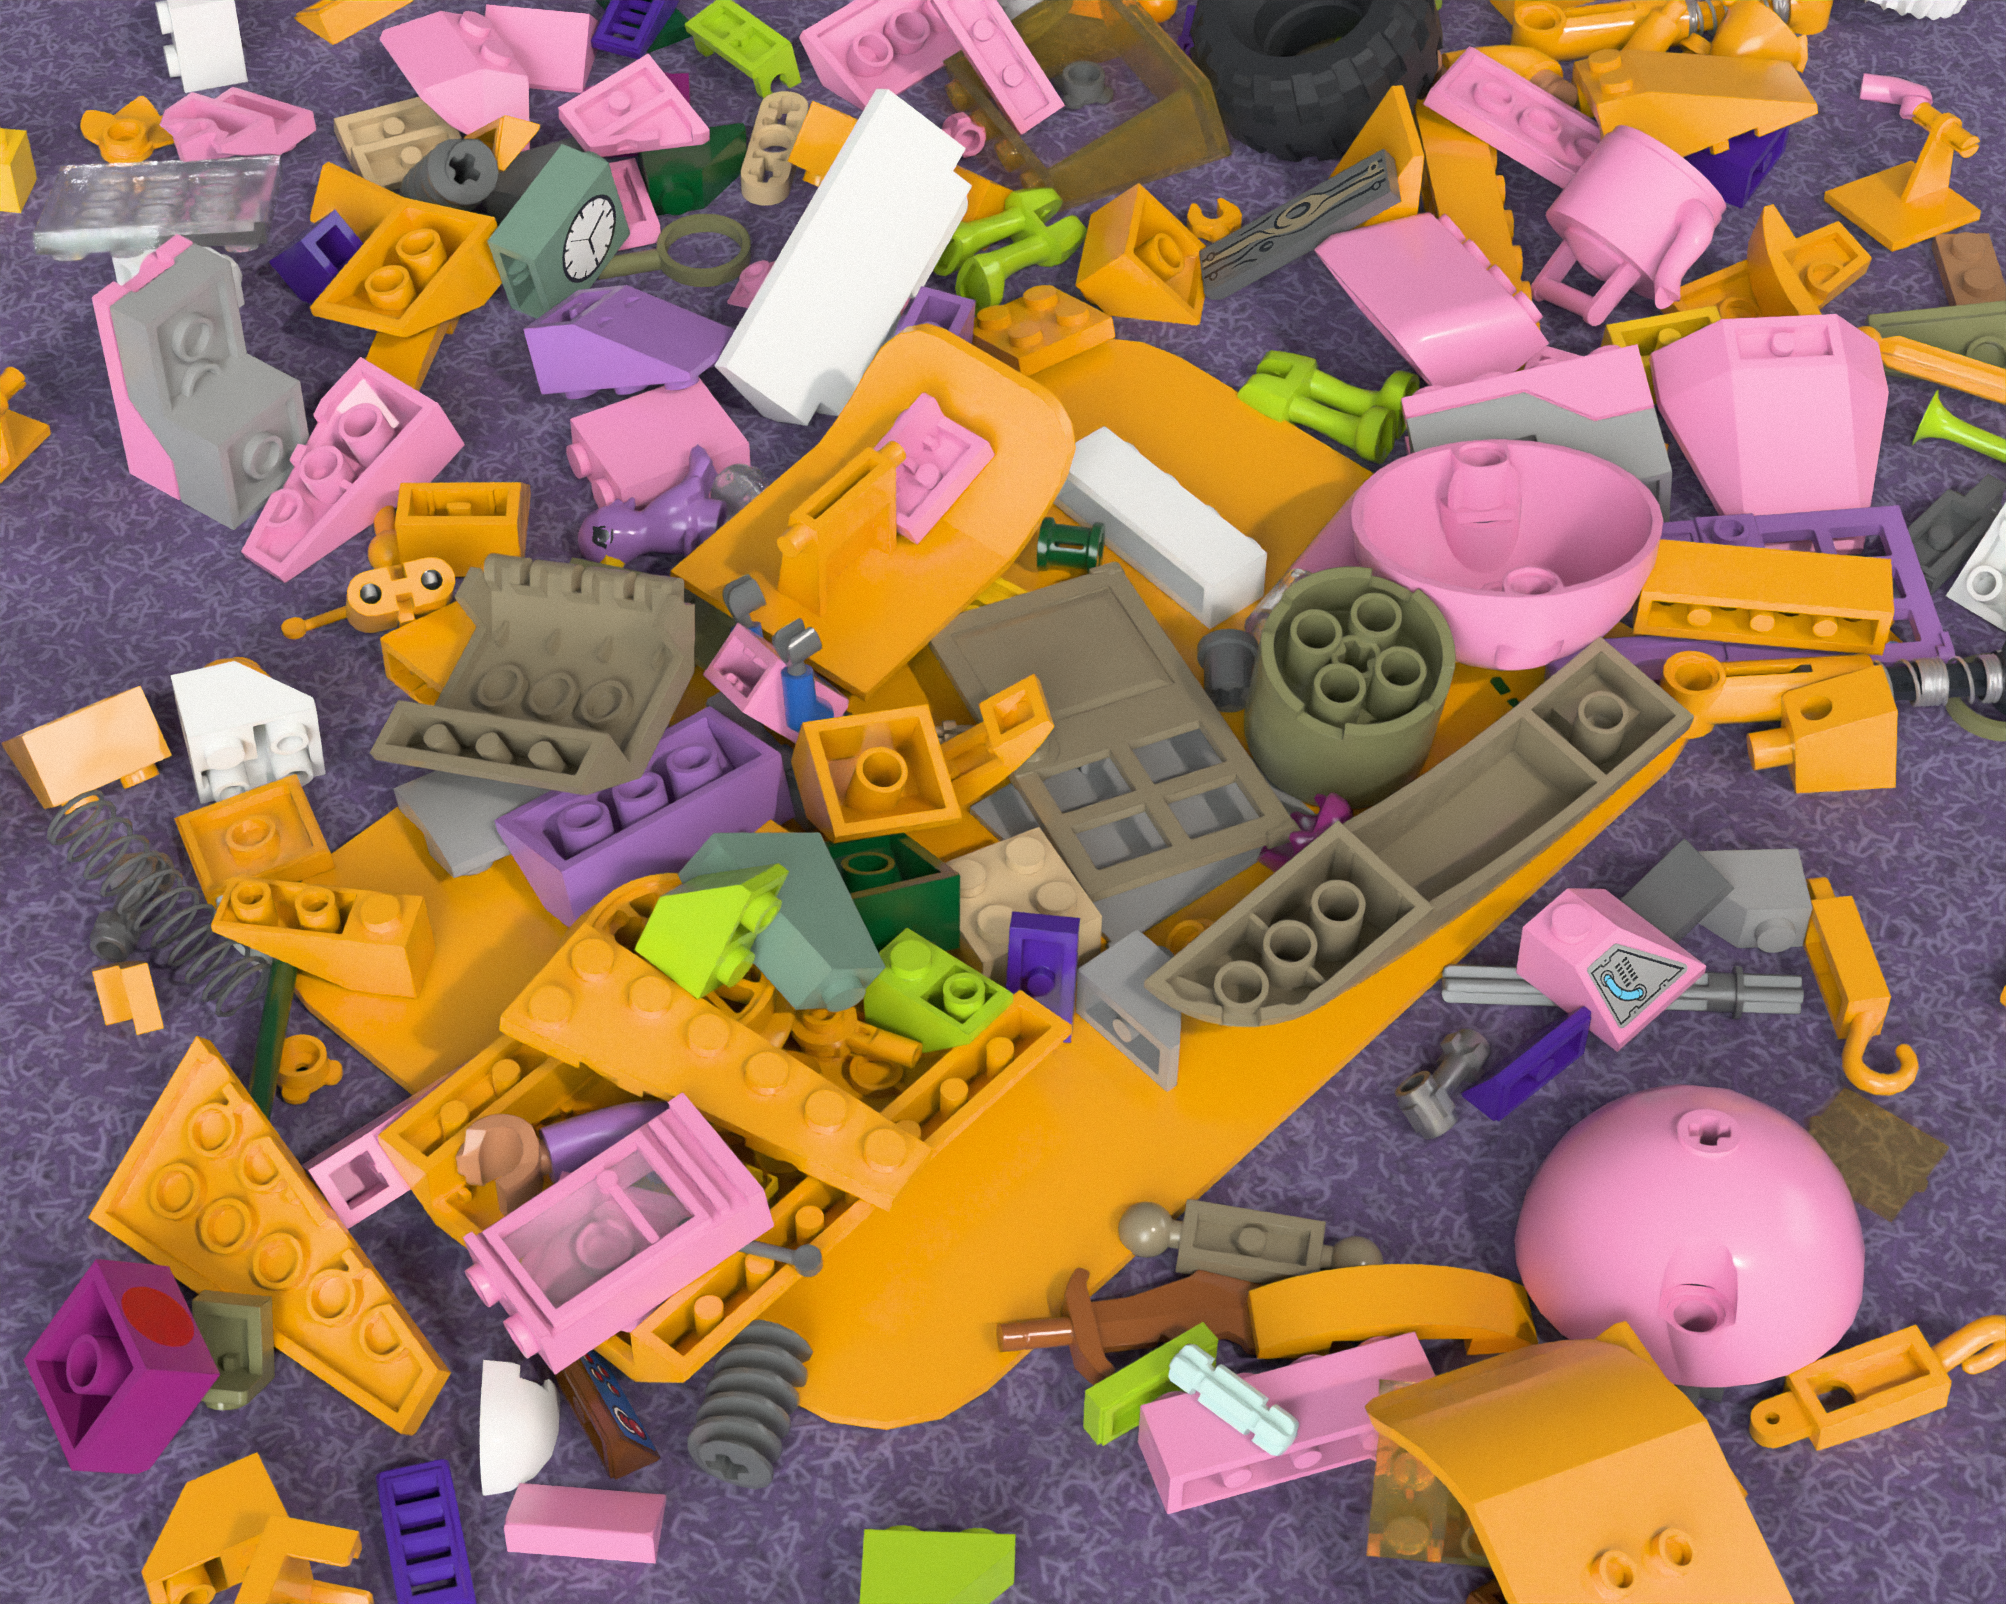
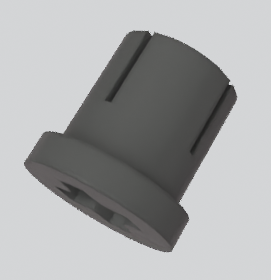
[1197,629,1259,712]

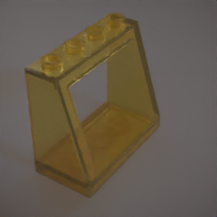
[943,0,1232,213]

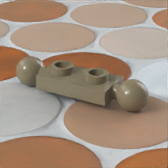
[1118,1199,1384,1285]

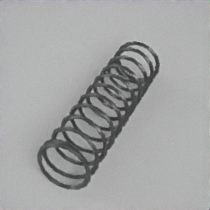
[47,790,271,1017]

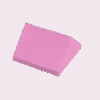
[485,4,600,93]

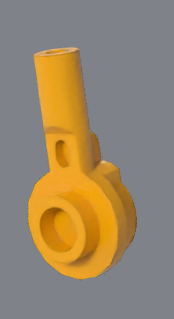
[791,1006,923,1069]

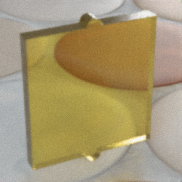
[1808,1087,1949,1222]

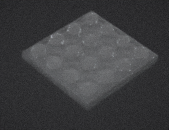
[33,155,283,261]

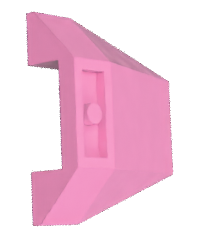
[1649,314,1889,555]

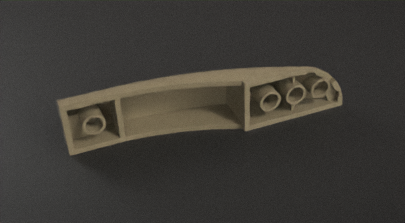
[1144,636,1694,1027]

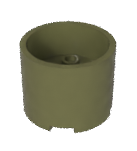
[1244,566,1456,809]

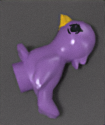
[578,444,727,568]

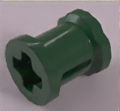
[1037,516,1105,574]

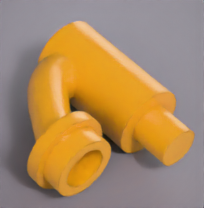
[1621,0,1711,55]

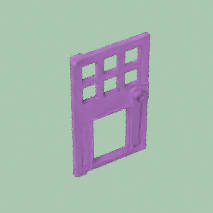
[1544,505,1955,686]

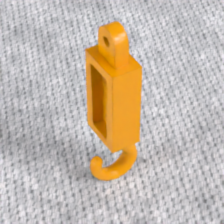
[1803,877,1919,1096]
[1749,1315,2006,1451]

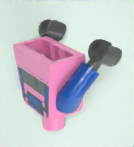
[703,574,854,743]

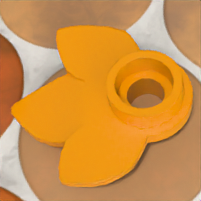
[80,96,174,165]

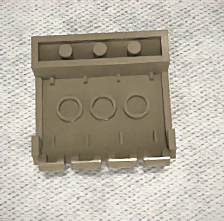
[370,553,695,795]

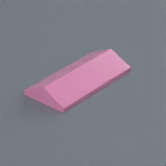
[799,0,964,111]

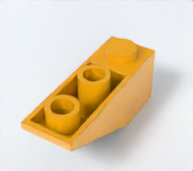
[211,875,436,999]

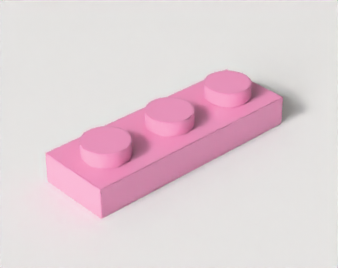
[930,0,1065,136]

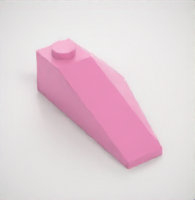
[241,357,465,583]

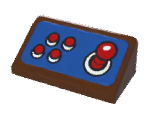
[552,1349,661,1480]

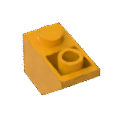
[141,1452,289,1604]

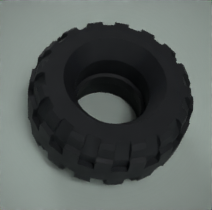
[1190,0,1443,162]

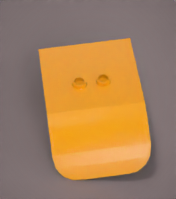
[670,323,1076,702]
[1364,1338,1794,1604]

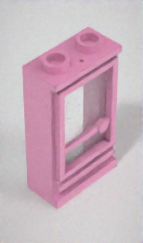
[463,1092,774,1375]

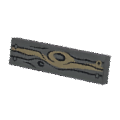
[1199,149,1401,300]

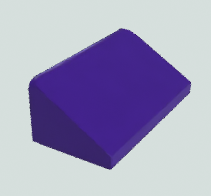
[1461,1006,1591,1122]

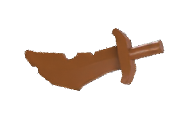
[996,1267,1355,1385]

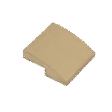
[334,97,462,191]

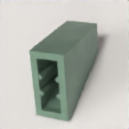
[678,833,886,1012]

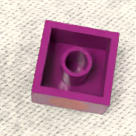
[23,1259,220,1474]

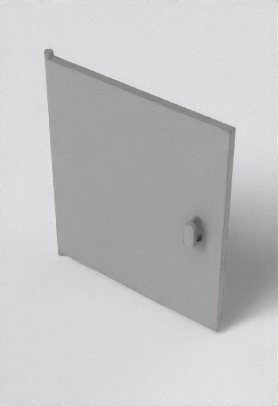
[970,729,1317,949]

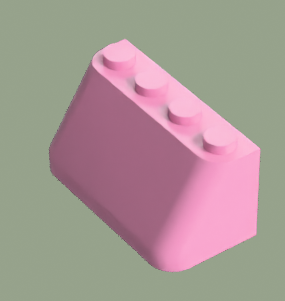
[1314,212,1549,388]

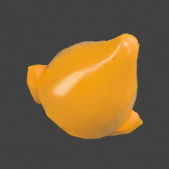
[1709,0,1808,73]

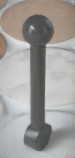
[678,1218,823,1277]

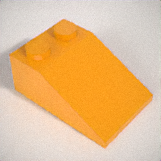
[1328,85,1424,231]
[310,197,502,338]

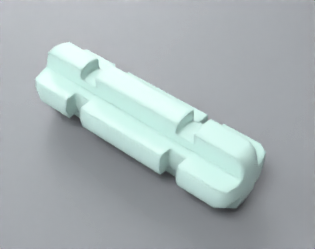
[1168,1344,1299,1456]

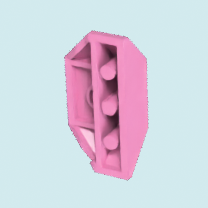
[379,11,530,152]

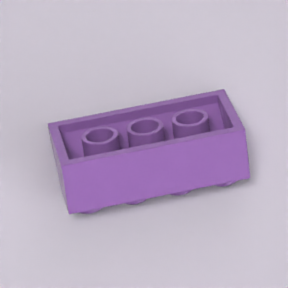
[494,706,795,927]

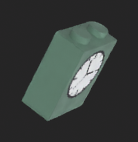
[487,144,630,319]

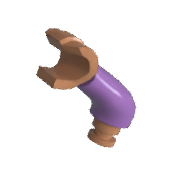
[456,1100,670,1216]

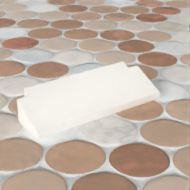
[715,89,972,426]

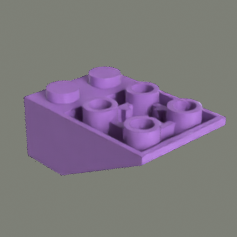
[523,285,735,399]

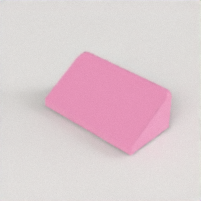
[504,1483,666,1563]

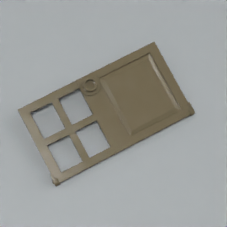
[928,562,1301,902]

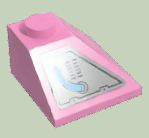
[1516,888,1706,1052]

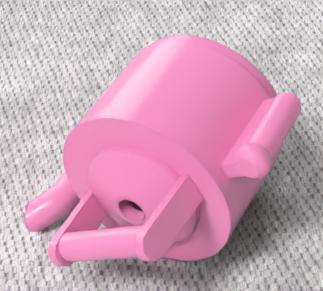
[1531,125,1726,326]

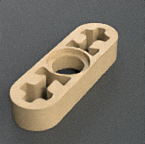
[741,91,809,205]

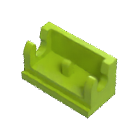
[685,0,802,99]

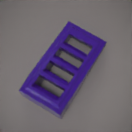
[591,0,680,60]
[375,1459,476,1604]

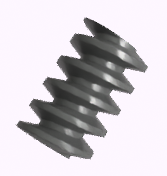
[400,139,499,212]
[687,1320,813,1489]

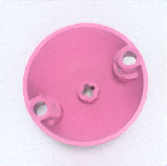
[1350,439,1663,671]
[1514,1084,1865,1387]

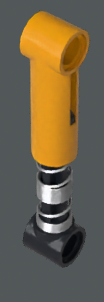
[1659,641,2006,739]

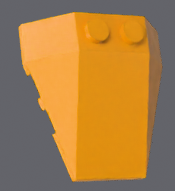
[1571,49,1818,158]

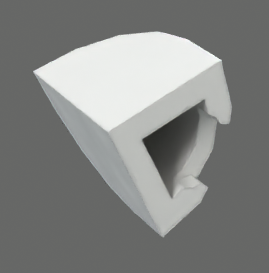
[480,1360,560,1496]

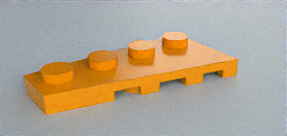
[1660,221,1872,319]

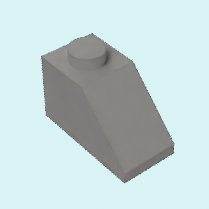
[1698,849,1812,953]
[1076,929,1181,1092]

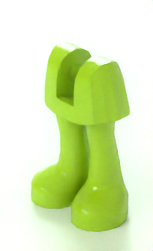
[933,187,1087,316]
[1238,350,1419,464]

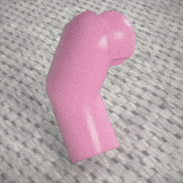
[1859,73,1933,120]

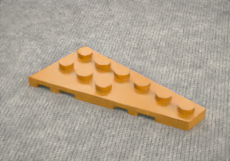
[88,1036,451,1436]

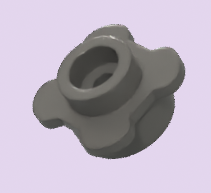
[1054,61,1113,109]

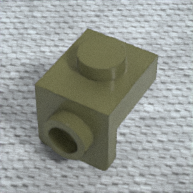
[192,1290,275,1410]

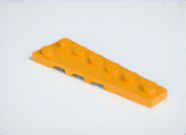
[499,922,933,1212]

